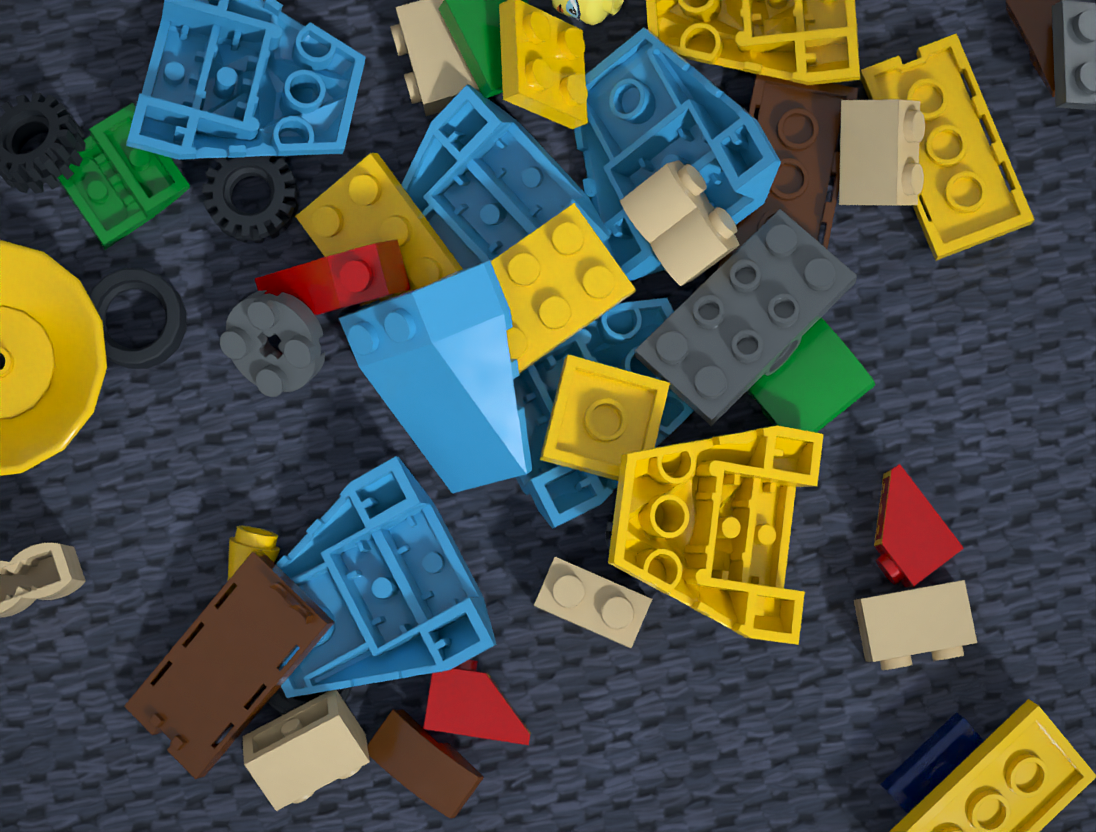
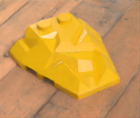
[646,0,860,85]
[608,426,823,645]

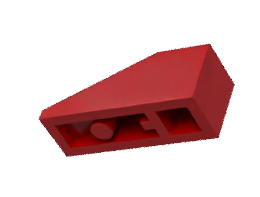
[255,239,411,316]

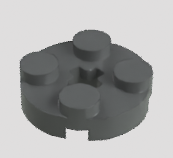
[220,290,325,397]

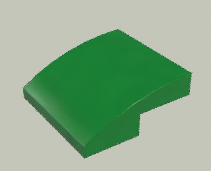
[438,0,528,98]
[56,103,190,250]
[747,317,875,433]

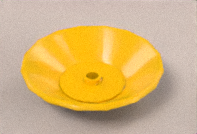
[0,240,107,476]

